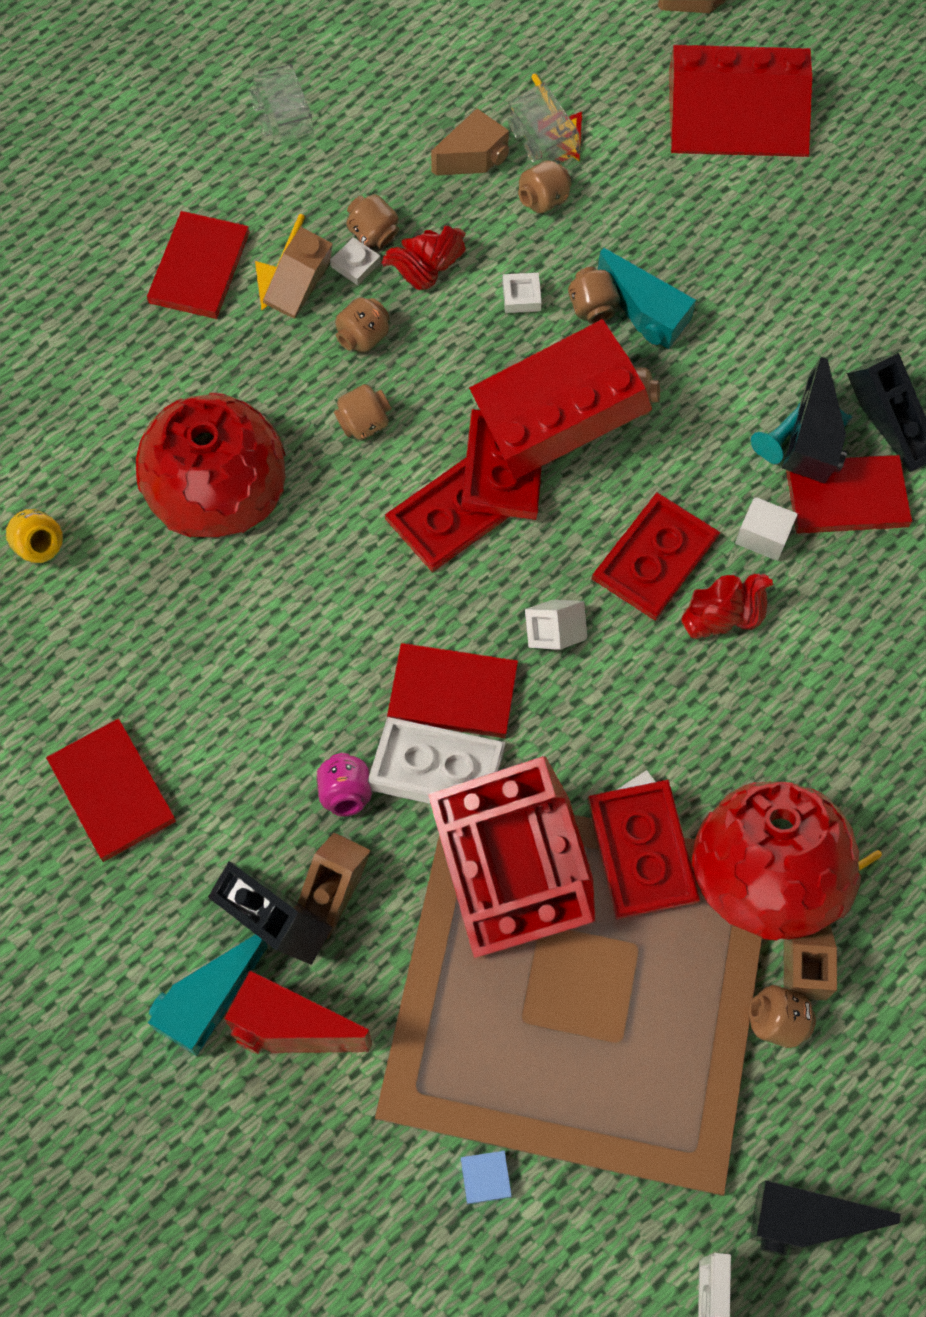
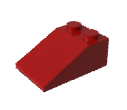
[224,971,372,1054]

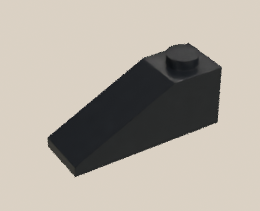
[847,353,926,472]
[782,357,847,484]
[208,861,333,965]
[749,1180,901,1256]

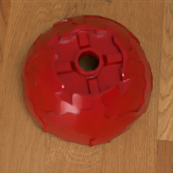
[136,392,286,538]
[691,781,861,941]

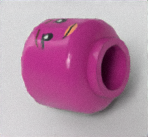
[316,753,372,817]

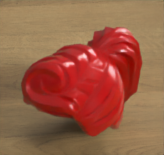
[381,226,466,290]
[681,574,774,639]

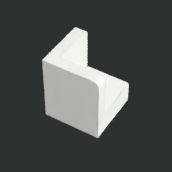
[735,498,797,561]
[525,600,587,650]

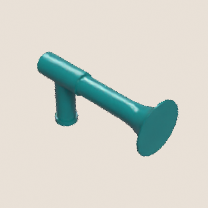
[750,402,853,464]

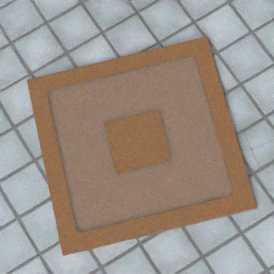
[375,815,762,1196]

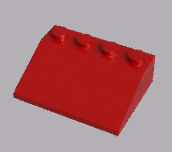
[669,45,812,157]
[469,319,652,479]

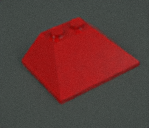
[428,756,595,958]

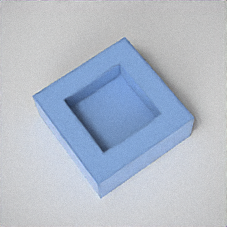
[461,1151,512,1205]

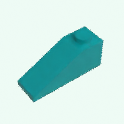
[598,248,696,349]
[148,934,268,1056]

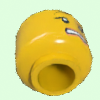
[6,509,63,563]

